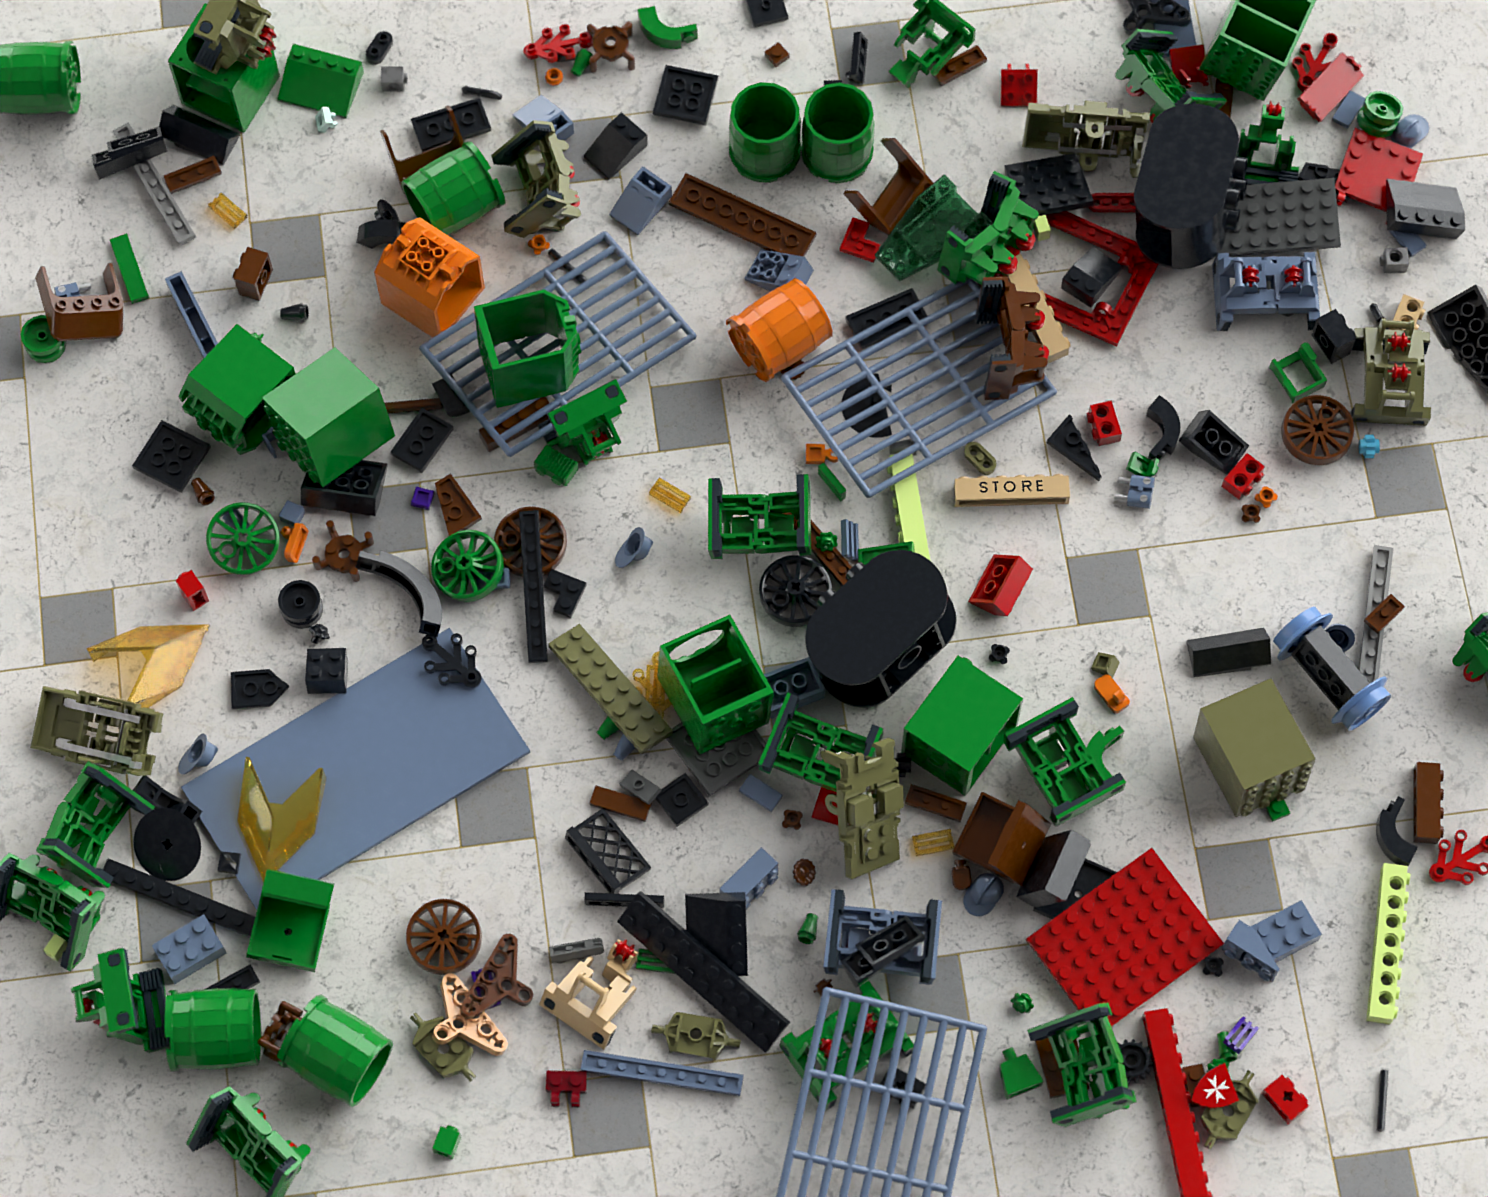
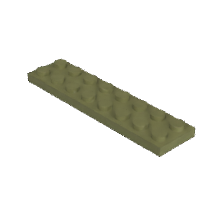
[548,623,673,755]

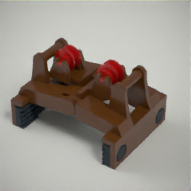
[976,276,1049,400]

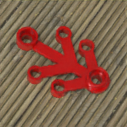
[523,24,593,63]
[1292,33,1338,92]
[1429,830,1488,885]

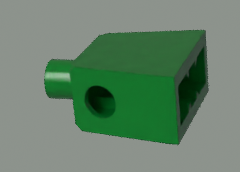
[999,1047,1043,1099]

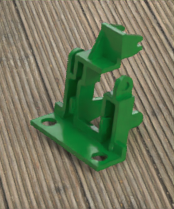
[889,0,976,88]

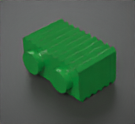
[534,445,579,486]

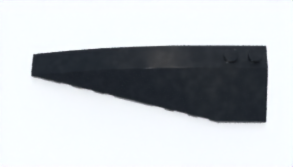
[1427,284,1488,393]

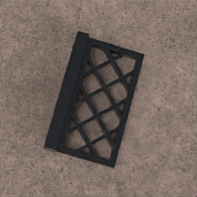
[565,808,651,894]

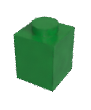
[432,1125,461,1160]

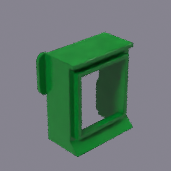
[1269,342,1327,404]

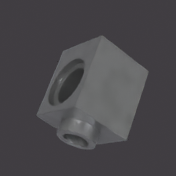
[381,66,408,91]
[1380,247,1409,273]

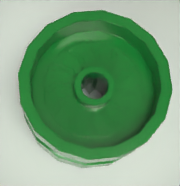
[1357,91,1404,138]
[21,315,67,363]

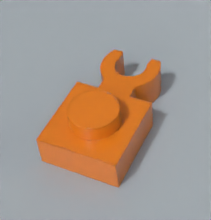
[806,444,838,464]

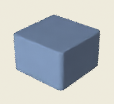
[279,500,305,527]

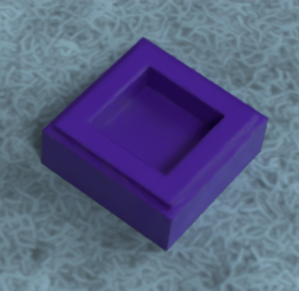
[411,487,435,510]

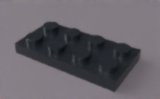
[411,97,492,152]
[845,288,927,350]

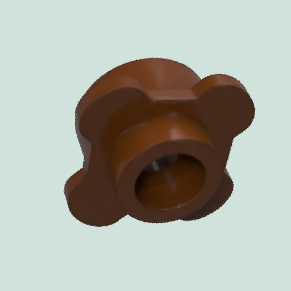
[1241,504,1261,523]
[782,809,803,830]
[813,978,833,996]

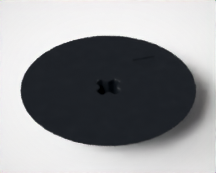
[841,374,892,438]
[133,808,201,881]

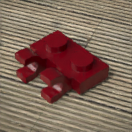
[546,1070,587,1107]

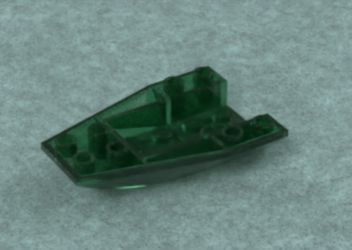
[875,174,994,282]

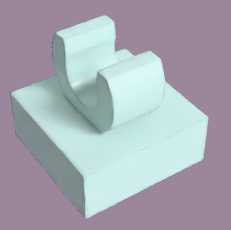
[315,107,338,133]

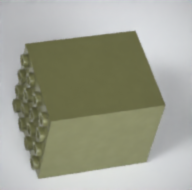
[1193,678,1316,817]

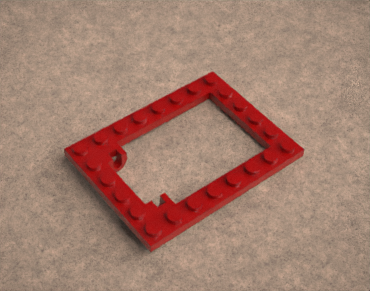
[994,211,1159,347]

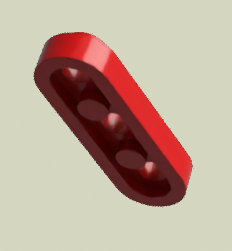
[1088,193,1135,213]

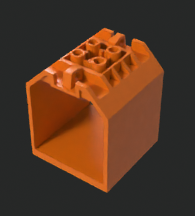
[374,217,485,338]

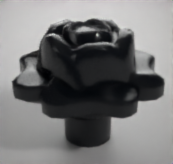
[308,624,330,644]

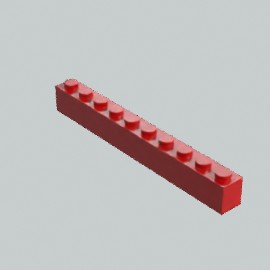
[1142,1008,1212,1197]

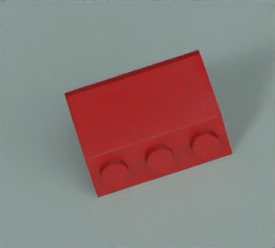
[968,554,1033,617]

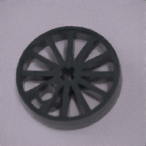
[759,555,832,627]

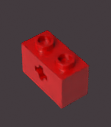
[175,570,209,611]
[1261,1074,1309,1125]

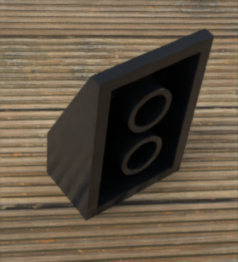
[583,112,648,180]
[1061,247,1124,308]
[1178,410,1249,475]

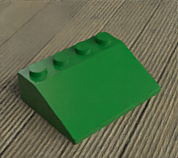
[277,44,364,118]

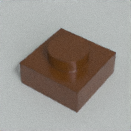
[764,42,790,67]

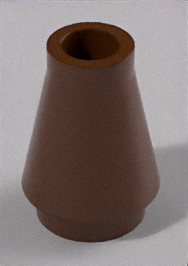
[191,477,215,506]

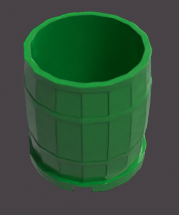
[0,41,81,115]
[729,82,801,183]
[801,83,875,184]
[401,141,506,235]
[165,988,261,1072]
[277,995,393,1107]

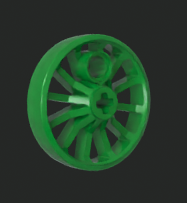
[206,502,280,575]
[431,530,504,602]

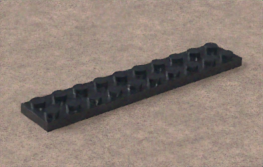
[617,891,790,1053]

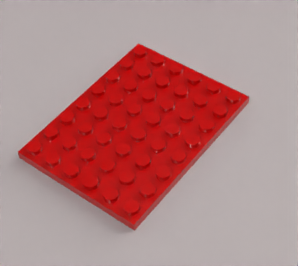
[1025,848,1224,1027]

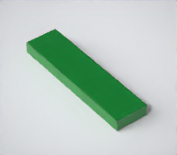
[109,233,149,304]

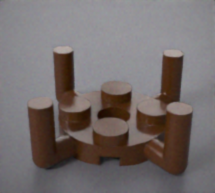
[587,21,635,73]
[312,520,374,582]
[257,1001,303,1062]

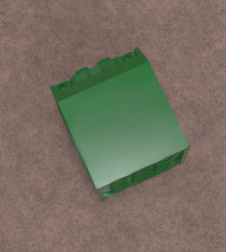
[474,289,581,408]
[178,324,296,455]

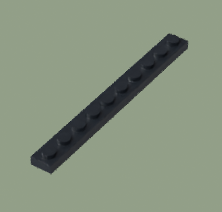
[102,858,288,938]

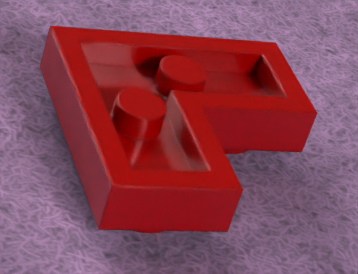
[839,217,881,263]

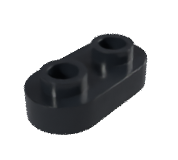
[366,31,393,64]

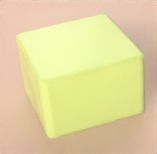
[1033,215,1051,241]
[43,934,68,962]

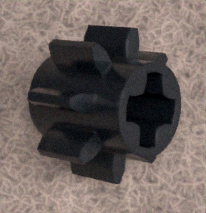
[894,753,911,777]

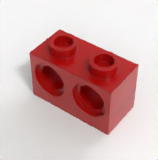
[1086,400,1122,446]
[1221,453,1265,500]

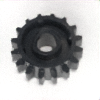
[1118,1039,1153,1084]

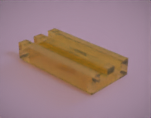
[208,193,247,229]
[649,477,691,513]
[645,665,665,705]
[912,829,955,856]

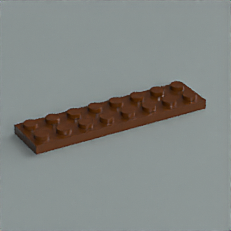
[669,173,817,257]

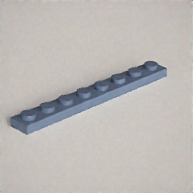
[581,1050,744,1096]

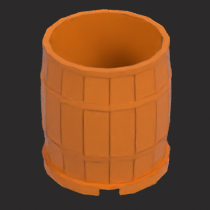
[726,278,833,382]

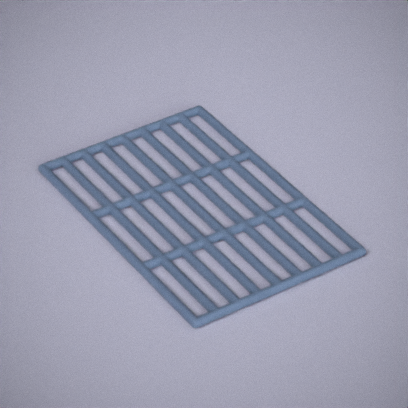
[419,231,697,457]
[781,279,1057,498]
[776,987,987,1197]

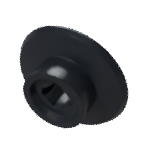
[374,199,400,221]

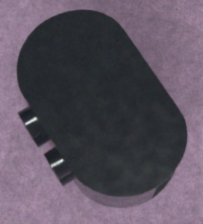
[1134,104,1248,269]
[805,550,957,708]

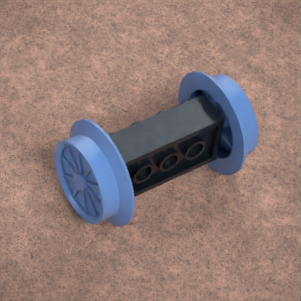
[1273,607,1391,731]

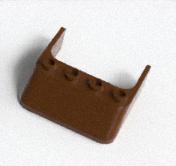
[380,105,464,195]
[843,138,935,239]
[35,263,124,341]

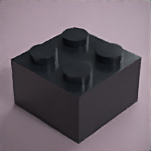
[1311,309,1356,364]
[305,648,348,694]

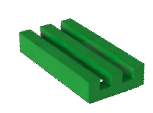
[818,463,846,502]
[636,948,675,974]

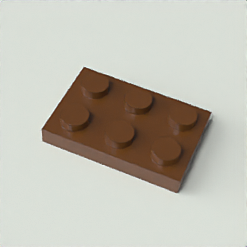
[1035,1038,1090,1099]

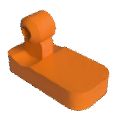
[280,523,309,563]
[1094,674,1130,714]

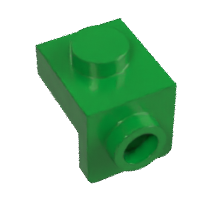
[1126,451,1159,477]

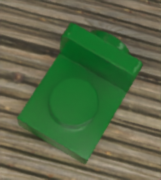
[1265,800,1291,822]

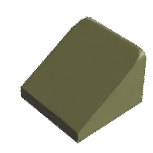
[1091,652,1120,678]

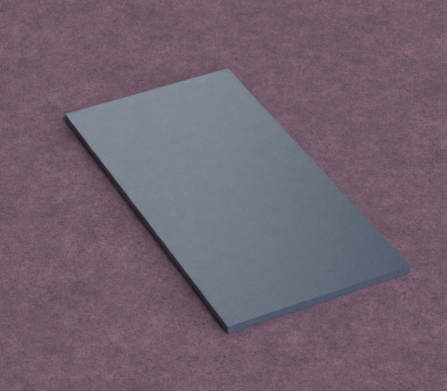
[181,628,530,910]

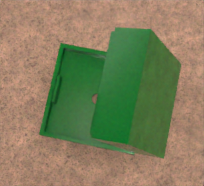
[246,869,334,972]

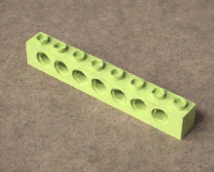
[1366,863,1410,1024]

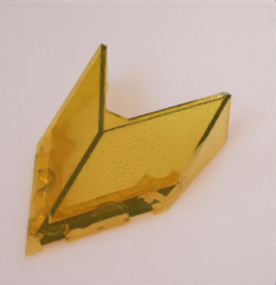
[86,624,210,708]
[237,757,327,882]

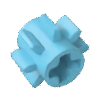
[1358,435,1380,458]

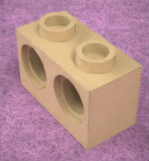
[1389,294,1425,330]

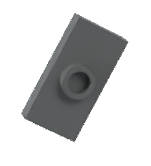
[619,770,661,805]

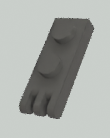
[549,938,604,963]

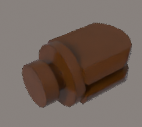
[951,859,972,891]

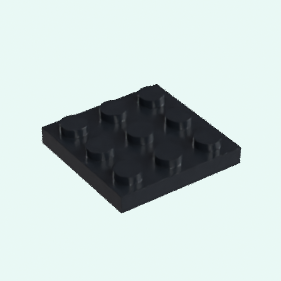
[653,65,719,126]
[132,420,211,493]

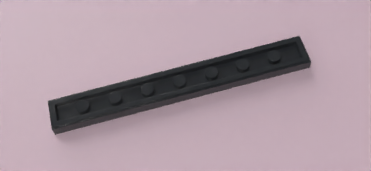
[519,510,548,663]

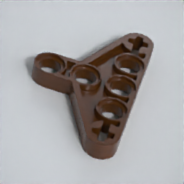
[460,933,533,1019]

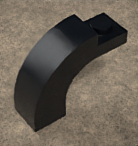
[356,220,406,249]
[1146,395,1181,460]
[133,775,202,824]
[1376,796,1418,866]

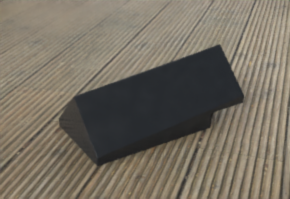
[159,105,240,165]
[92,126,167,180]
[1187,627,1271,677]
[840,916,926,988]

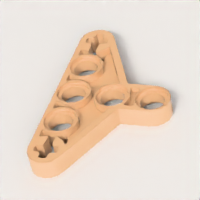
[432,973,507,1056]

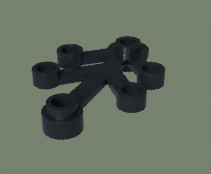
[422,633,482,688]

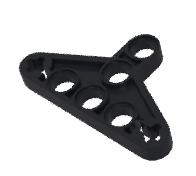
[1123,0,1191,35]

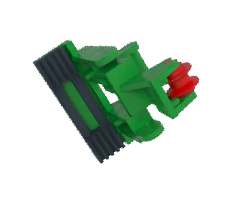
[1239,101,1299,185]

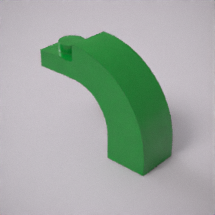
[637,6,698,49]
[1087,725,1124,779]

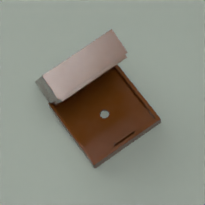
[952,792,1051,886]

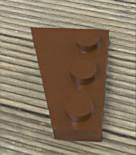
[435,473,482,536]

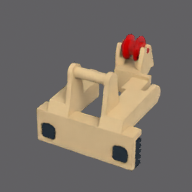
[539,939,638,1050]

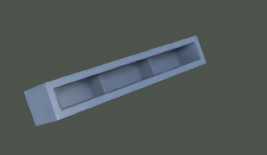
[165,271,218,359]

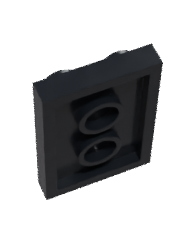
[390,408,454,473]

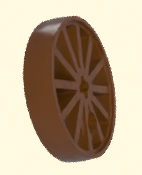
[1281,395,1354,465]
[494,506,567,577]
[406,899,482,975]

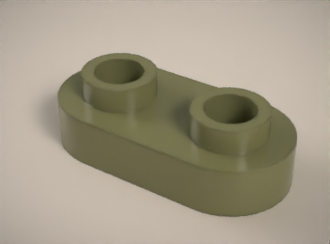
[964,442,996,475]

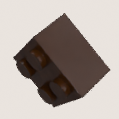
[233,247,273,301]

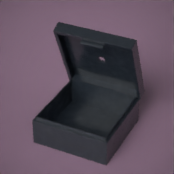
[1016,830,1117,919]

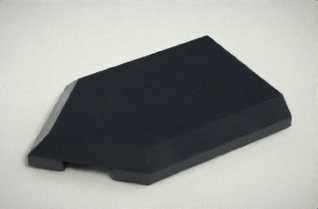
[231,669,290,709]

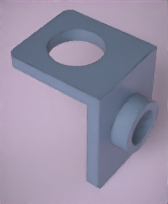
[262,427,277,459]

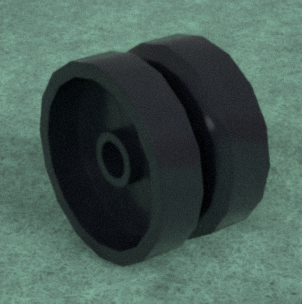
[278,580,323,629]

